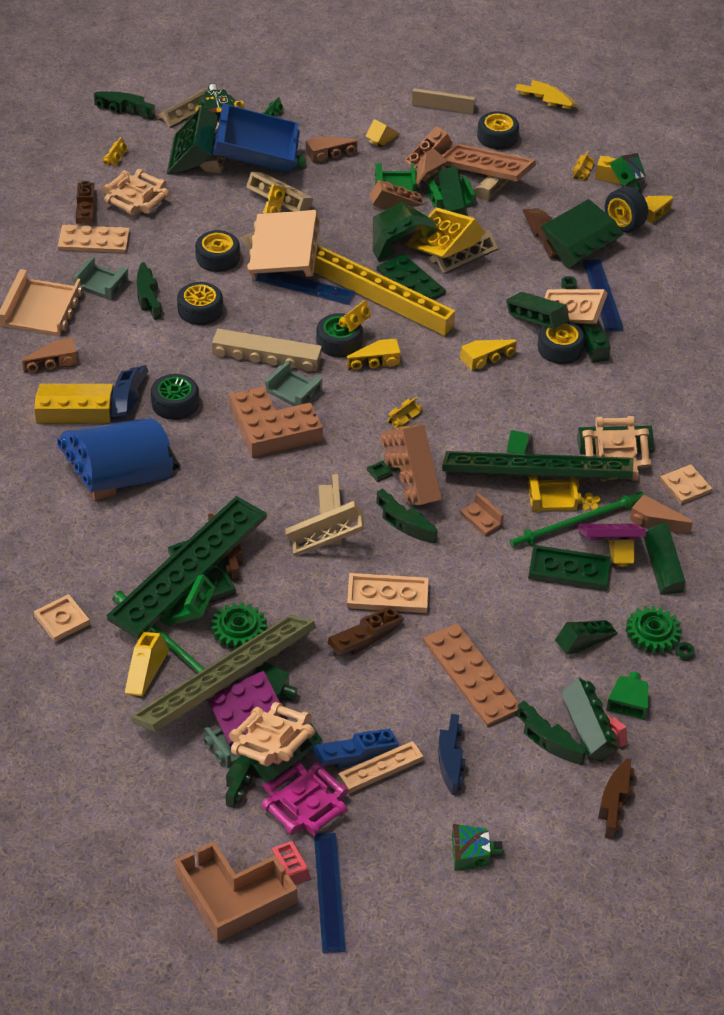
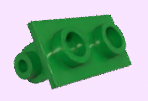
[263,97,284,117]

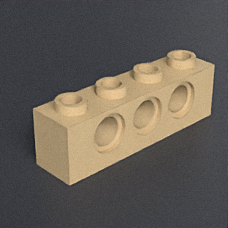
[246,172,314,211]

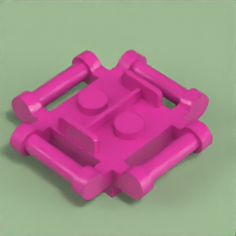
[261,761,349,836]

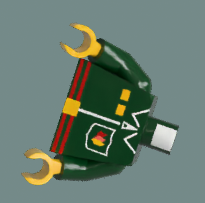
[196,84,244,120]

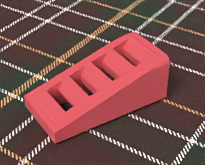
[272,841,310,885]

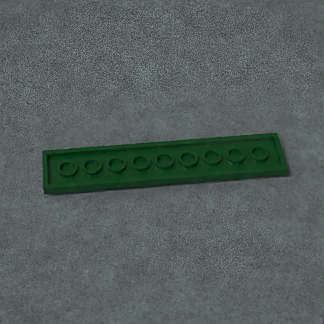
[442,451,634,480]
[107,496,267,639]

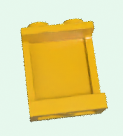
[528,475,581,511]

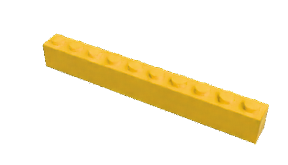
[314,244,455,336]

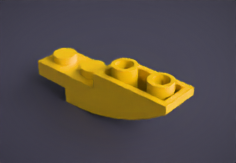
[516,80,577,109]

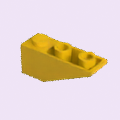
[347,338,401,370]
[460,339,517,371]
[125,632,169,697]

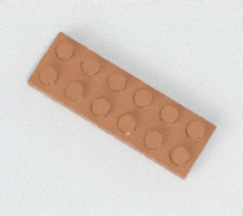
[442,143,536,182]
[423,623,519,727]

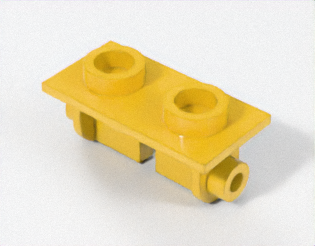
[103,137,128,168]
[572,151,594,181]
[263,184,287,214]
[339,300,372,332]
[386,396,422,428]

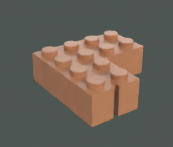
[229,386,323,458]
[380,424,442,505]
[174,841,298,943]

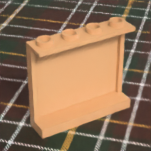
[247,210,321,280]
[0,269,83,336]

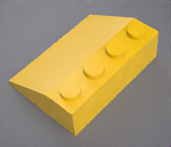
[405,207,486,258]
[34,384,113,423]

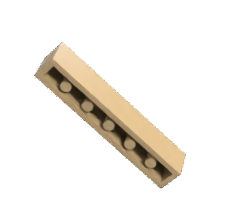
[212,328,322,372]

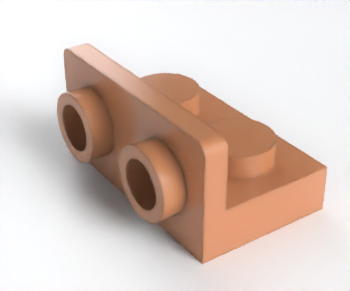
[460,493,504,537]

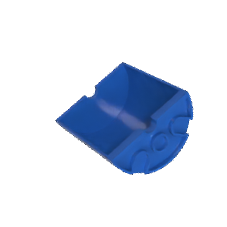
[212,103,300,174]
[57,418,173,492]

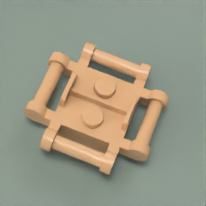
[102,168,170,215]
[582,416,652,482]
[229,702,315,766]

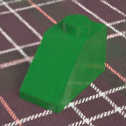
[506,430,532,454]

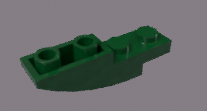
[94,91,155,120]
[137,262,162,320]
[376,488,438,543]
[517,700,586,764]
[254,723,323,783]
[225,755,260,808]

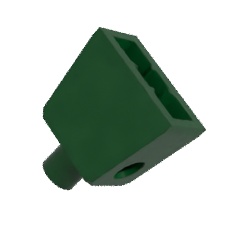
[253,662,298,703]

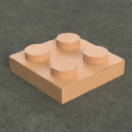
[660,465,713,504]
[34,594,90,642]

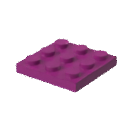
[578,523,646,540]
[207,671,288,748]

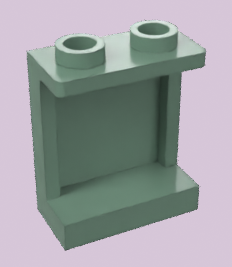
[73,257,129,300]
[265,361,323,406]
[203,727,239,768]

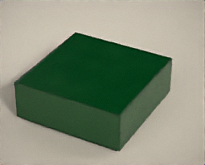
[367,461,393,482]

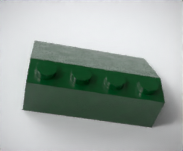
[166,105,218,175]
[540,199,624,269]

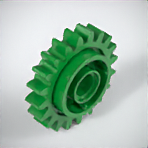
[211,602,267,650]
[625,606,682,654]

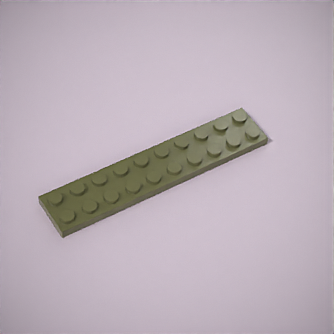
[130,615,316,732]

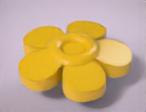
[581,492,600,510]

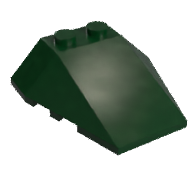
[373,201,439,262]

